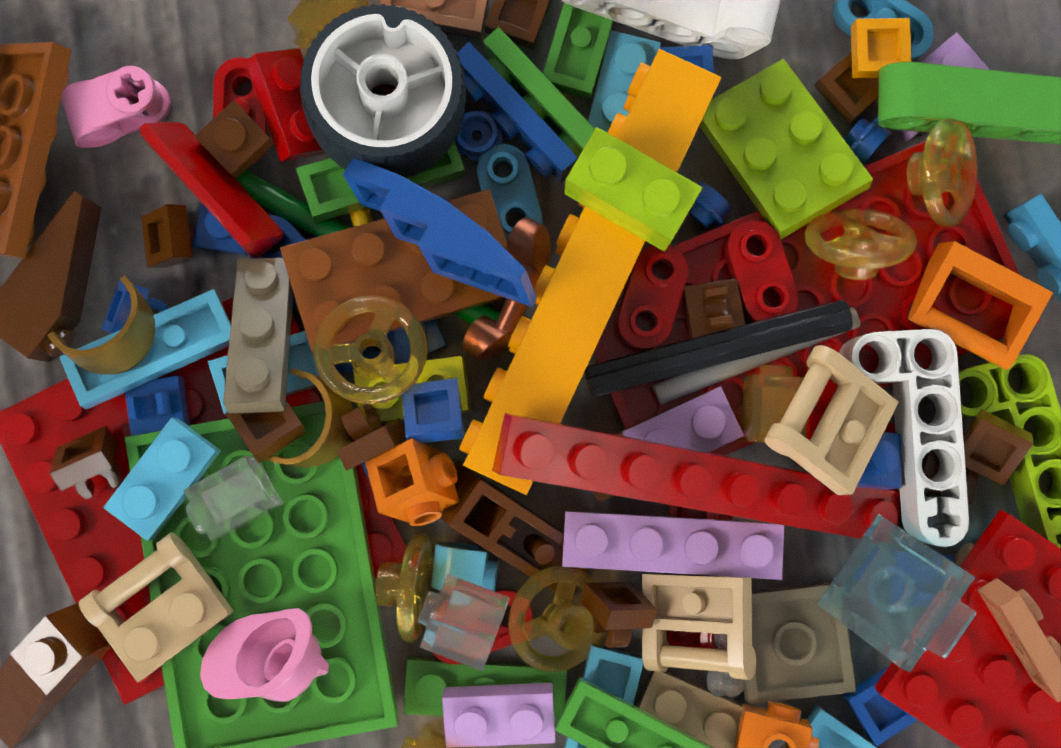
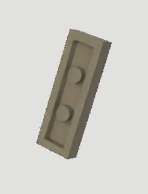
[223,258,294,414]

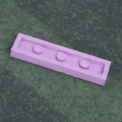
[562,511,784,580]

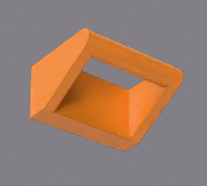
[908,241,1054,370]

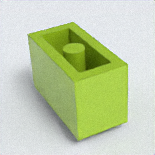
[564,127,703,252]

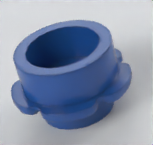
[454,111,503,162]
[844,117,892,165]
[688,181,732,229]

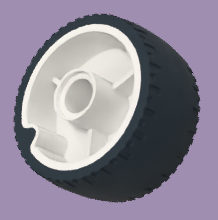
[300,4,466,179]

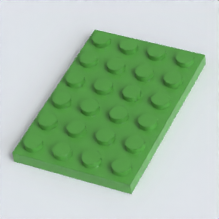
[125,401,400,748]

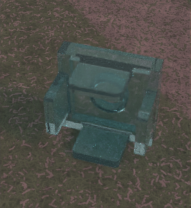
[817,514,976,672]

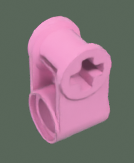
[61,65,172,148]

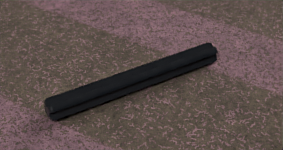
[585,299,853,397]

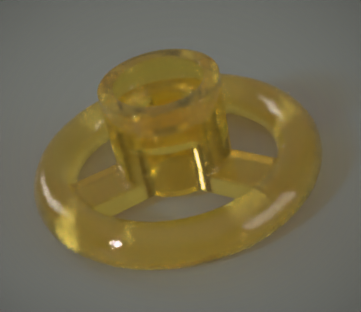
[907,118,977,228]
[804,209,917,280]
[314,295,427,404]
[375,532,433,643]
[508,566,603,672]

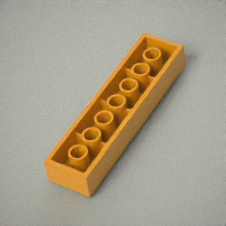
[459,49,721,495]

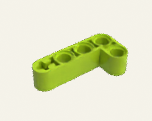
[958,354,1061,548]

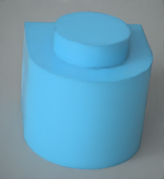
[431,542,499,603]

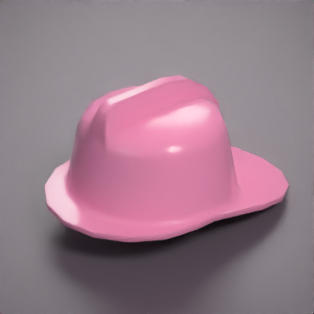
[200,608,329,701]

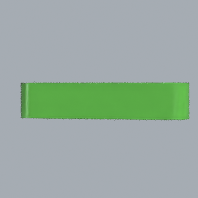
[878,62,1061,145]

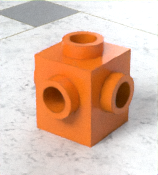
[365,438,460,526]
[733,701,819,748]

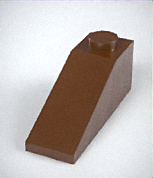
[0,191,101,362]
[440,461,590,600]
[0,603,111,748]

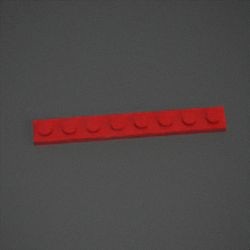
[492,413,901,544]

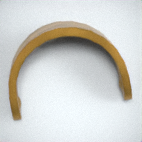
[47,275,155,375]
[266,368,353,467]

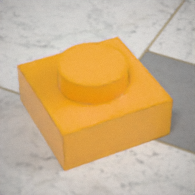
[851,18,912,78]

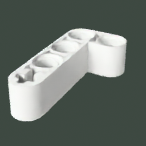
[561,0,781,60]
[839,329,969,547]

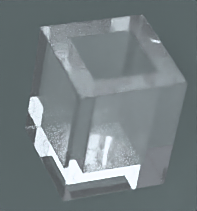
[183,456,283,541]
[417,574,510,671]

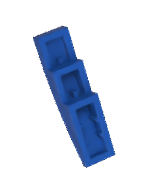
[343,159,537,307]

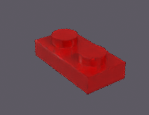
[246,48,325,162]

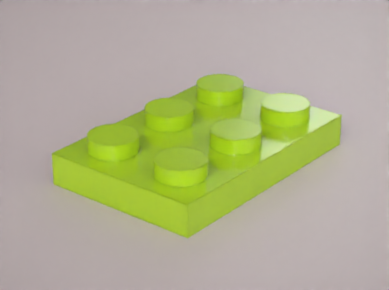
[699,59,873,239]

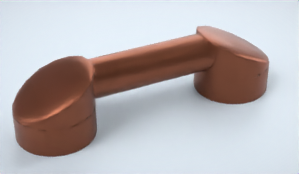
[463,217,551,361]

